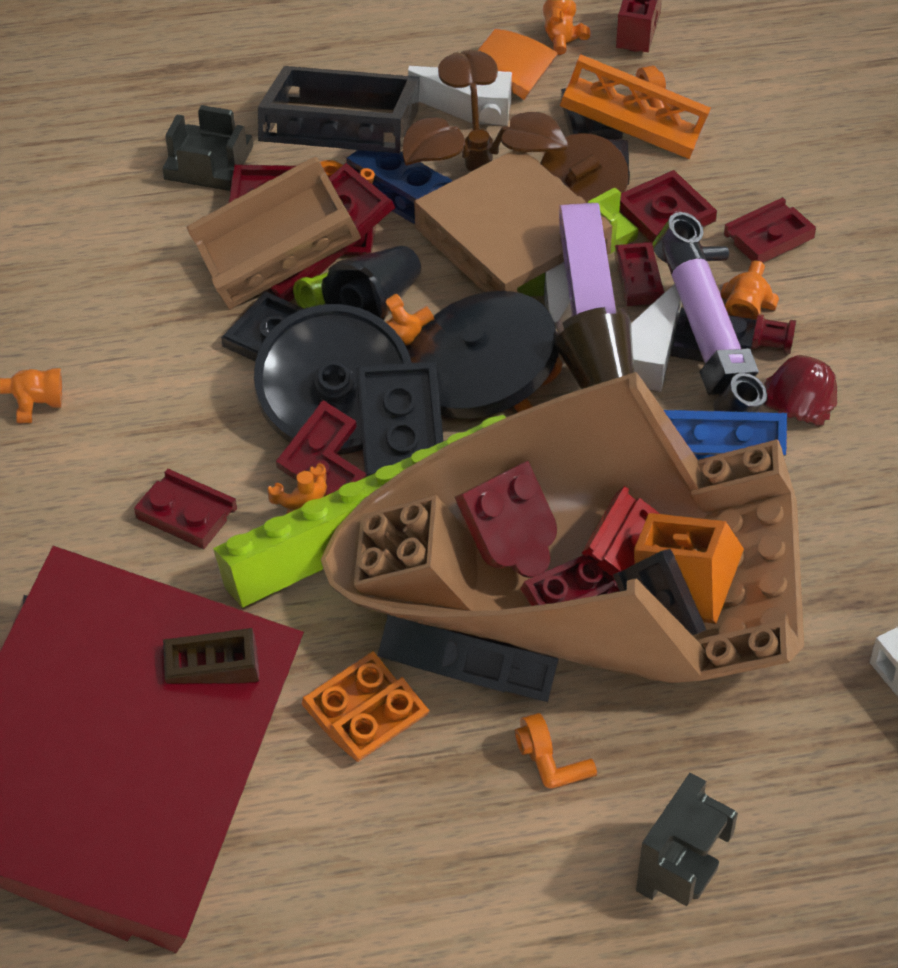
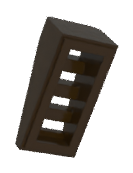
[163,628,259,683]

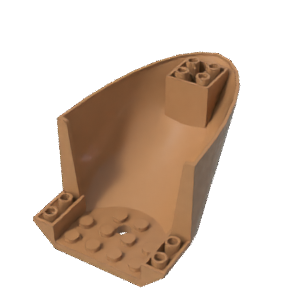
[320,372,804,683]

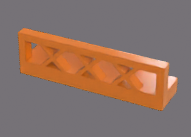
[559,54,711,159]

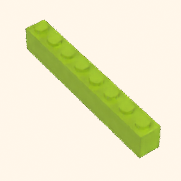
[213,415,506,608]

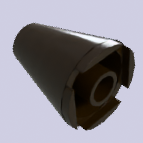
[553,307,634,389]

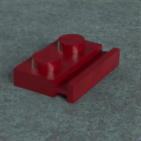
[724,197,816,263]
[134,468,237,549]

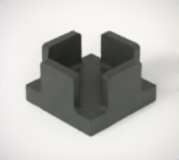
[162,105,253,191]
[636,772,738,906]

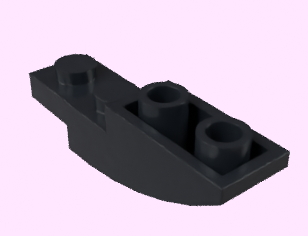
[377,615,559,702]

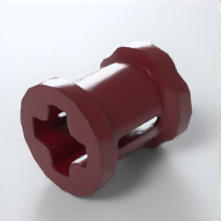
[752,314,797,354]

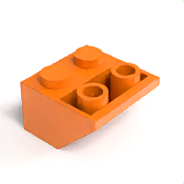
[634,513,744,624]

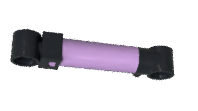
[653,212,767,412]

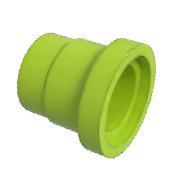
[293,272,328,309]

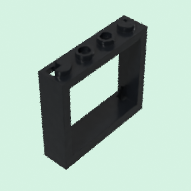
[258,66,420,154]

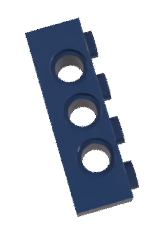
[346,150,452,225]

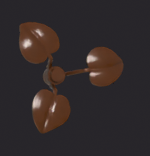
[403,50,568,171]

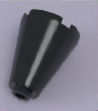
[321,246,421,321]

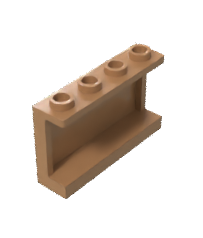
[187,157,361,310]

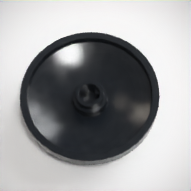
[408,291,559,419]
[254,304,412,455]

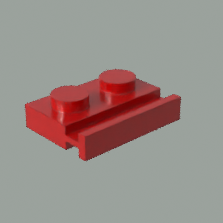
[581,486,660,578]

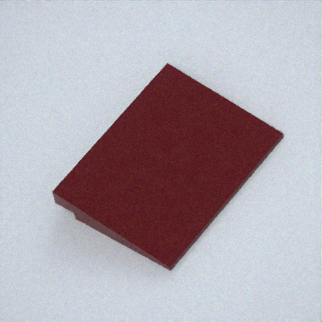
[0,546,304,953]

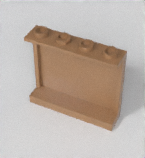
[414,150,612,292]

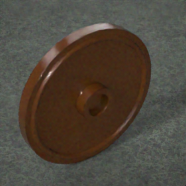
[540,134,628,203]

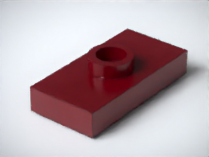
[614,242,664,306]

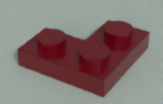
[276,400,367,496]

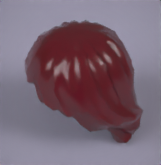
[763,355,837,426]

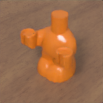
[543,0,591,55]
[720,261,779,320]
[386,294,435,346]
[0,368,62,423]
[267,463,327,514]

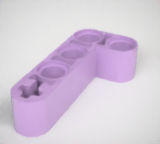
[559,203,616,317]

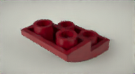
[520,555,620,606]

